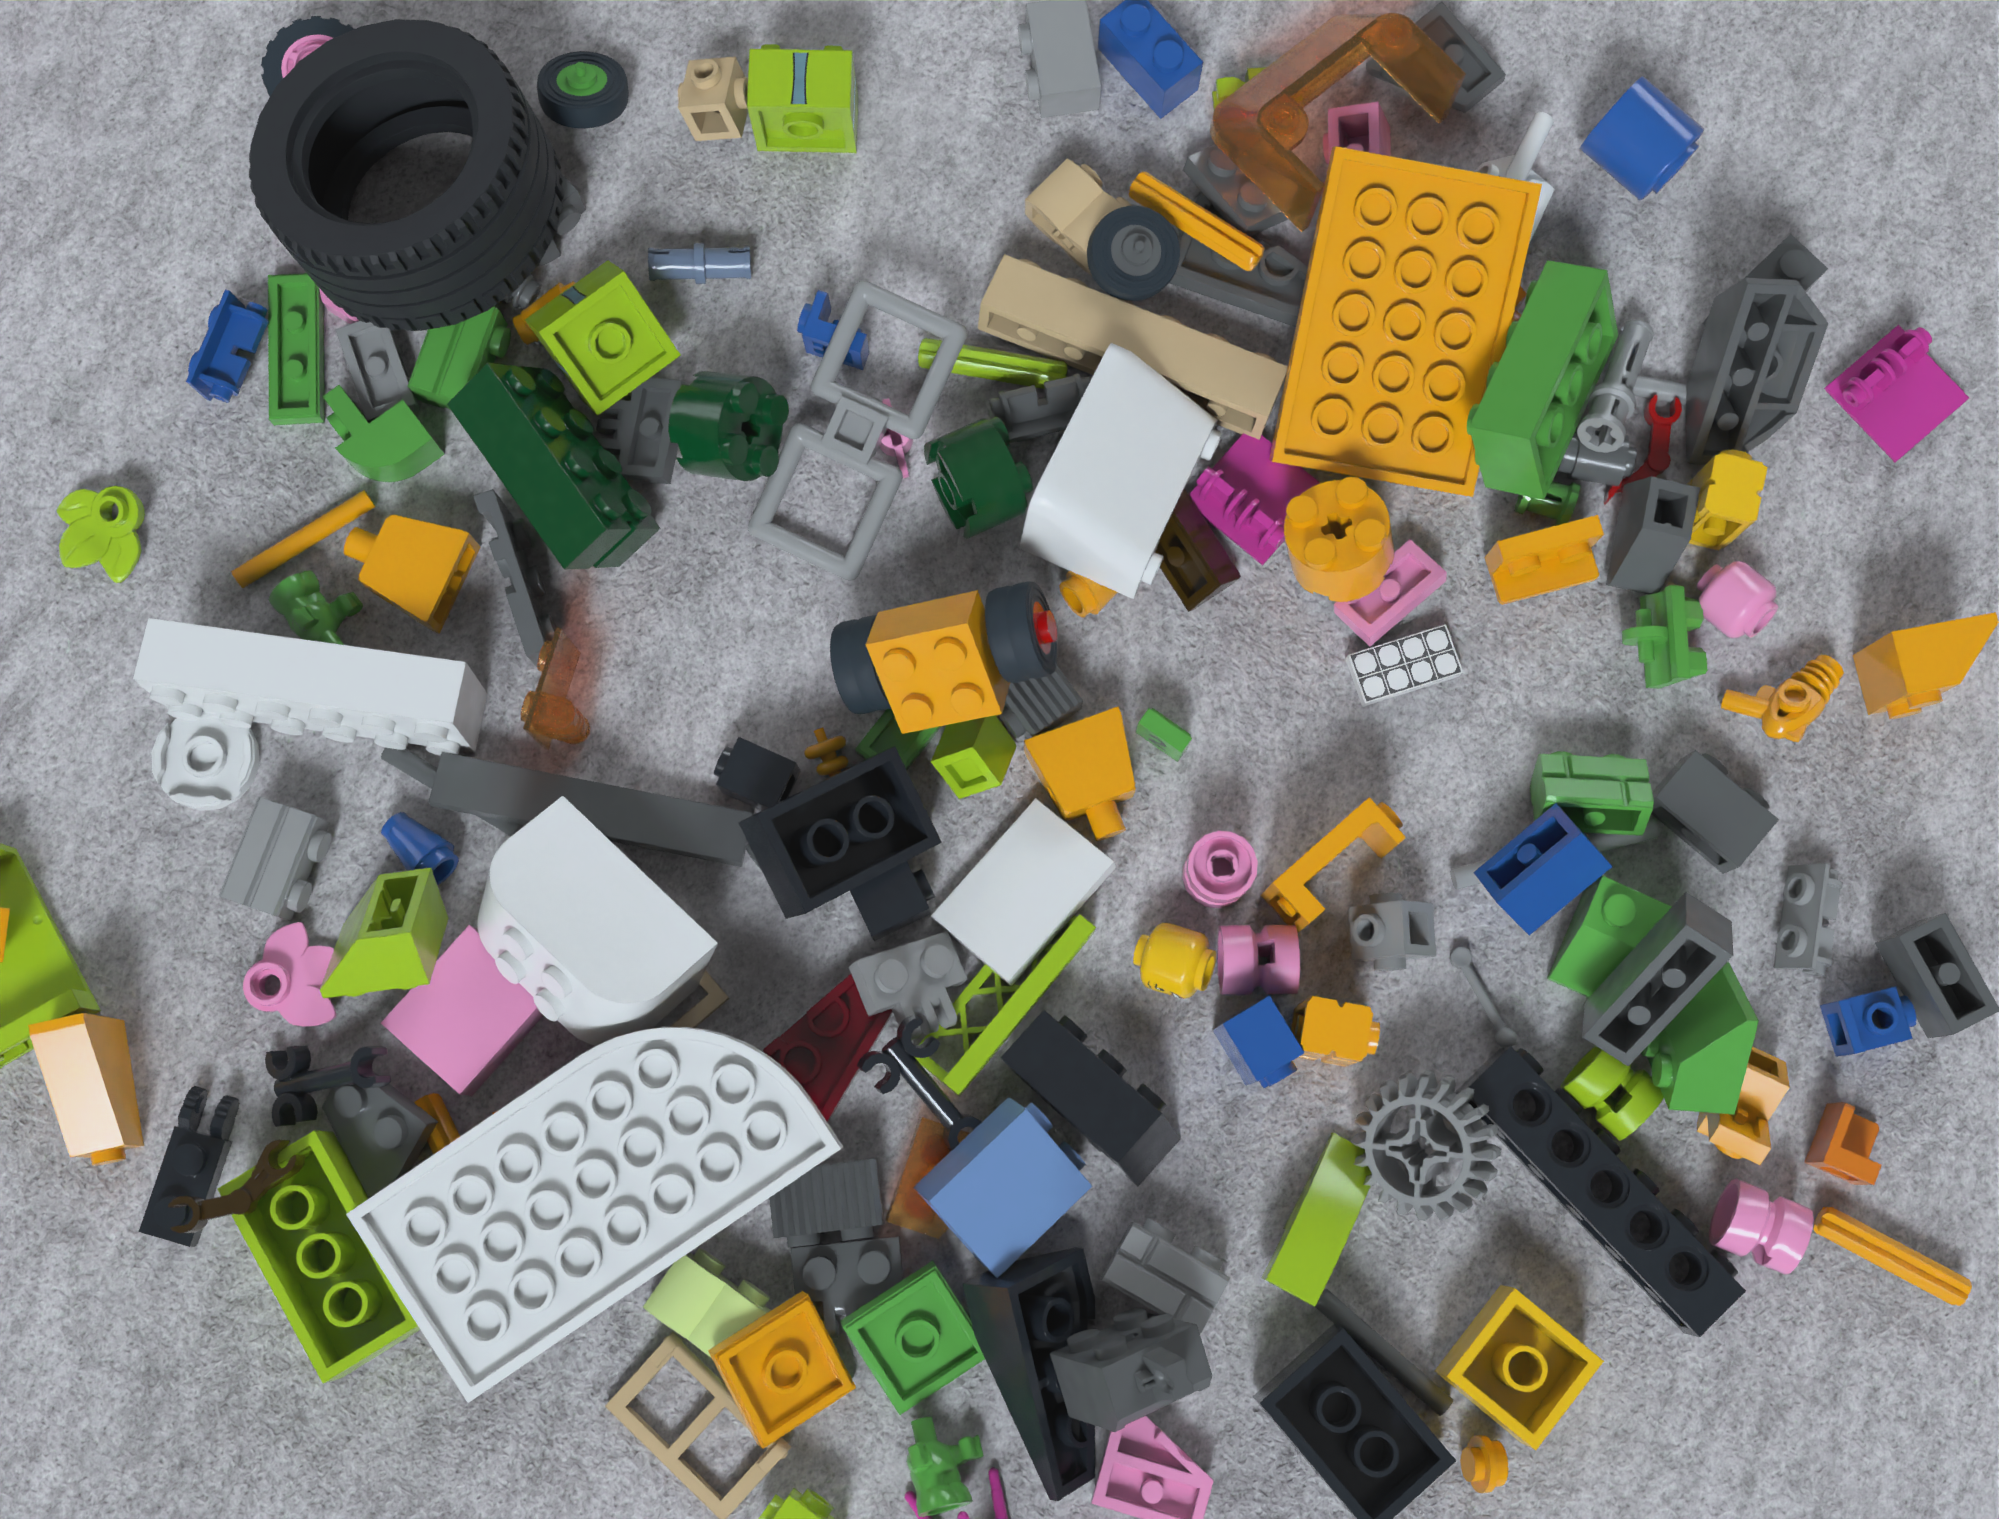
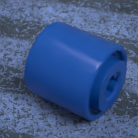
[1579,76,1704,200]

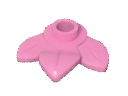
[243,922,337,1027]

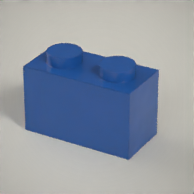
[1098,0,1203,119]
[1473,803,1613,936]
[1213,996,1304,1089]

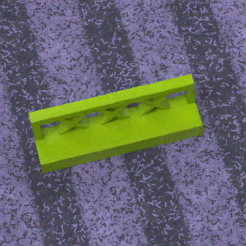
[915,914,1096,1097]

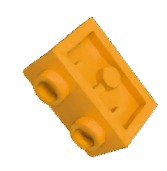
[1484,515,1604,605]

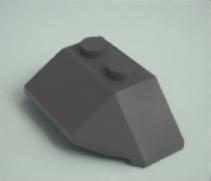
[1686,278,1829,465]

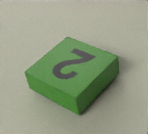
[1135,708,1192,762]

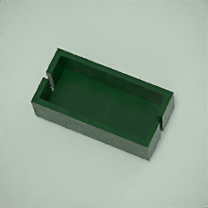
[447,363,661,570]

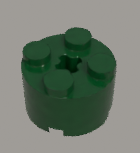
[668,371,789,481]
[924,417,1033,539]

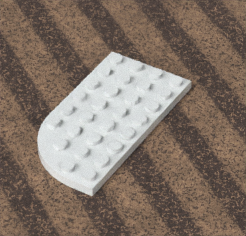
[346,1027,843,1403]

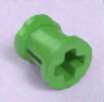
[1514,481,1581,525]

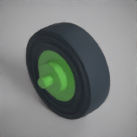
[537,51,629,129]

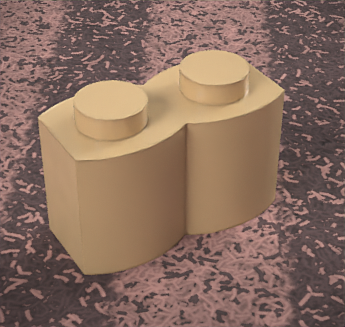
[1025,158,1132,276]

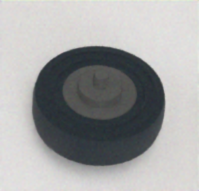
[1087,206,1180,301]

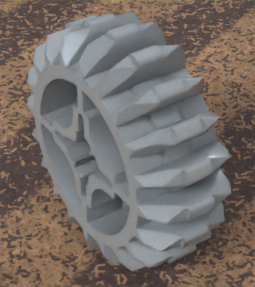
[1351,1071,1502,1221]

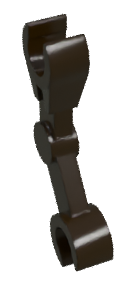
[168,1139,305,1233]

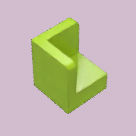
[930,715,1016,799]

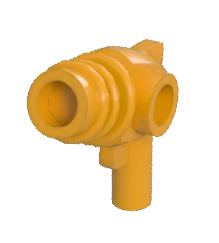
[1721,655,1844,742]

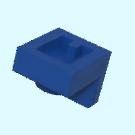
[797,290,870,370]

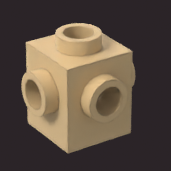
[678,57,748,141]

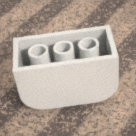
[477,796,718,1046]

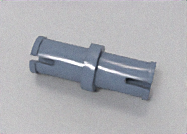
[648,243,751,284]

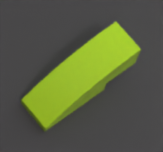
[1261,1133,1372,1307]

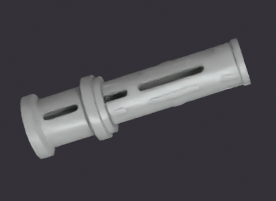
[1577,320,1654,453]

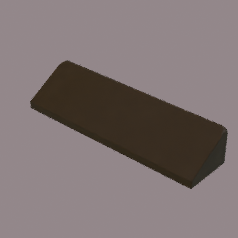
[1155,488,1241,612]

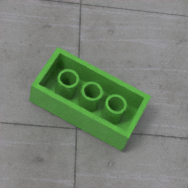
[1467,260,1618,500]

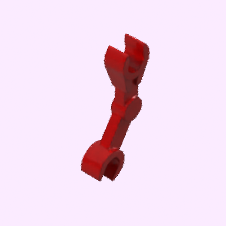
[1603,395,1682,505]

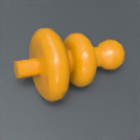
[804,727,848,777]

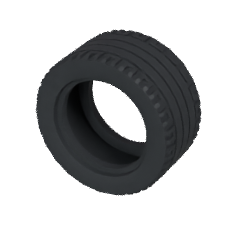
[249,19,564,331]

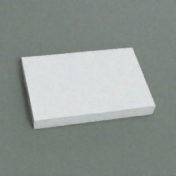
[931,798,1116,986]

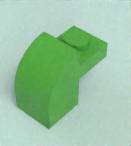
[322,385,444,482]

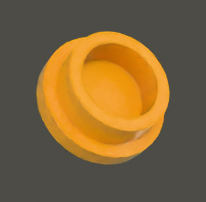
[1460,1435,1508,1493]

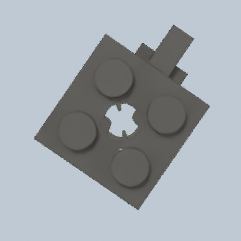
[1050,1308,1212,1432]

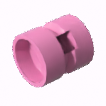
[1182,831,1258,908]
[1217,925,1300,995]
[1709,1178,1814,1275]

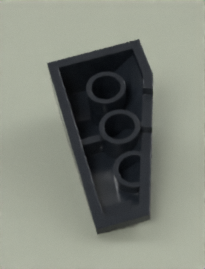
[962,1247,1095,1501]

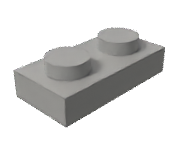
[335,321,420,423]

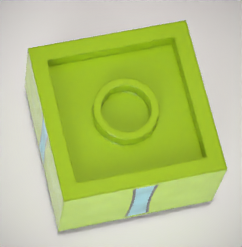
[747,44,858,153]
[525,260,681,415]

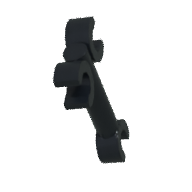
[856,1015,981,1151]
[265,1045,391,1127]

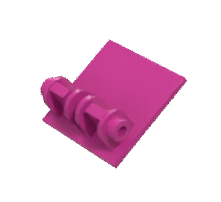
[1824,324,1969,463]
[1189,433,1320,566]

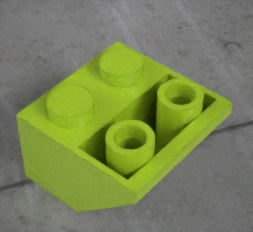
[320,868,449,998]

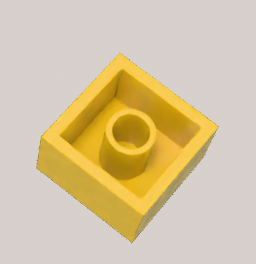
[1434,1285,1604,1451]

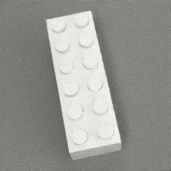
[133,618,487,756]

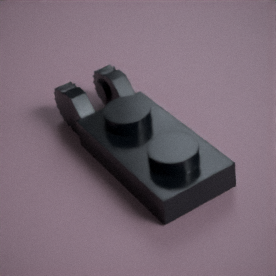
[139,1086,239,1247]

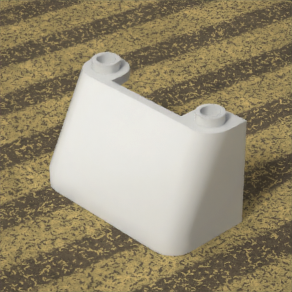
[1019,343,1223,599]

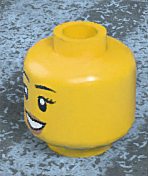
[1133,923,1216,999]

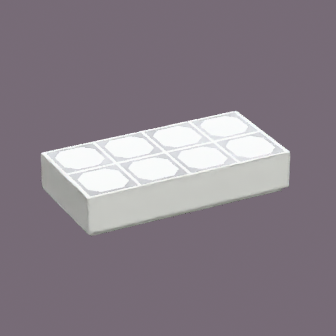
[1346,624,1463,707]

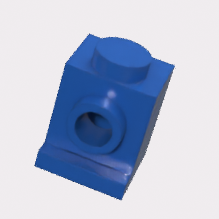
[1820,986,1917,1057]

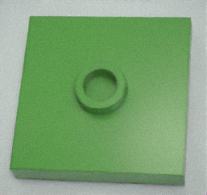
[840,1261,985,1415]

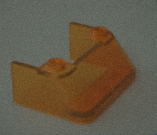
[1210,13,1466,232]

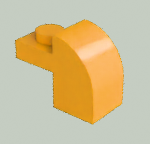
[1697,1046,1790,1165]

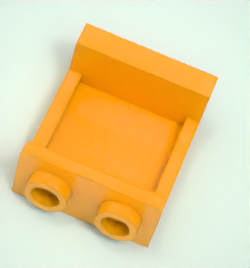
[1260,797,1406,933]

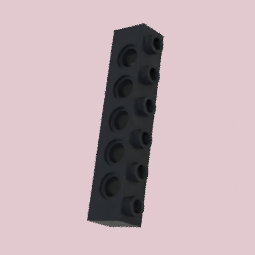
[1454,1046,1746,1337]

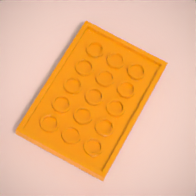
[1269,146,1542,497]

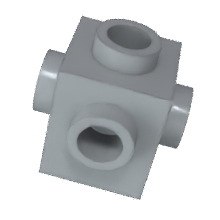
[1348,893,1436,971]

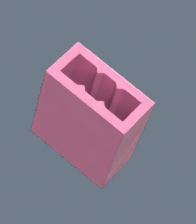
[381,925,544,1096]

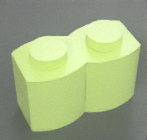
[643,1248,771,1357]

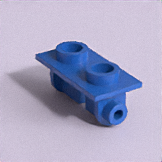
[186,289,269,403]

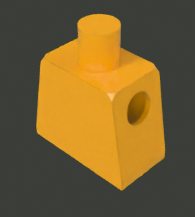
[344,515,481,634]
[1024,706,1136,841]

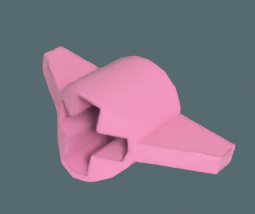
[879,398,913,478]

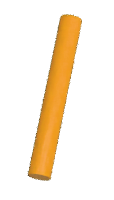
[231,489,376,588]

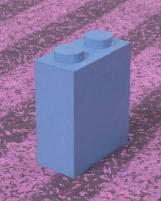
[913,1097,1093,1278]

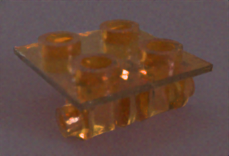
[521,628,590,750]

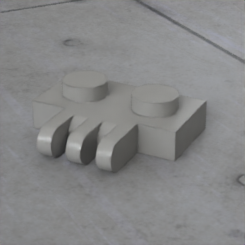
[849,931,968,1040]

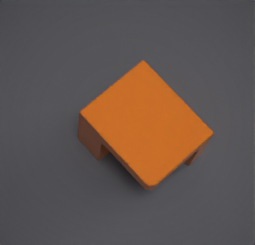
[1804,1102,1882,1185]

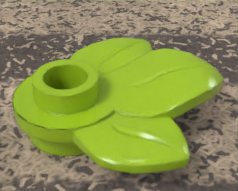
[56,486,145,583]

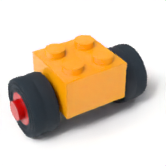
[830,581,1057,734]

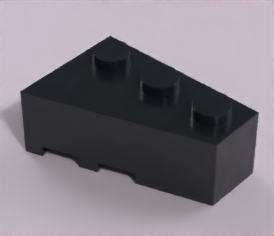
[1000,1010,1180,1187]

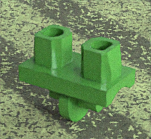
[1621,585,1708,689]

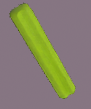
[918,338,1068,389]

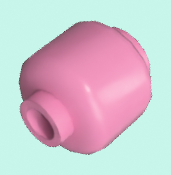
[1697,561,1779,638]

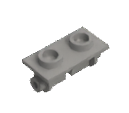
[1774,863,1843,976]

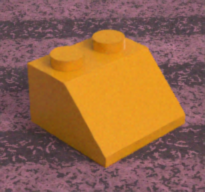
[1853,612,1999,719]

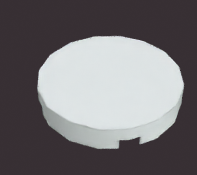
[151,712,260,811]

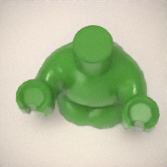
[268,570,363,645]
[906,1416,984,1517]

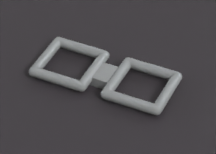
[748,280,967,581]

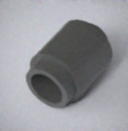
[1557,428,1637,486]

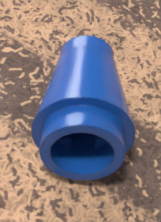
[381,812,459,885]

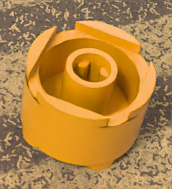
[1284,477,1394,602]

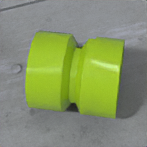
[1561,1045,1664,1141]

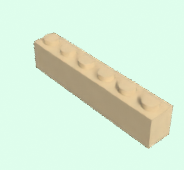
[978,254,1288,440]

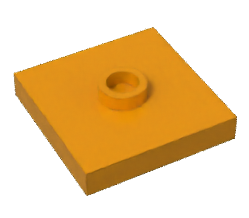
[708,1291,856,1449]

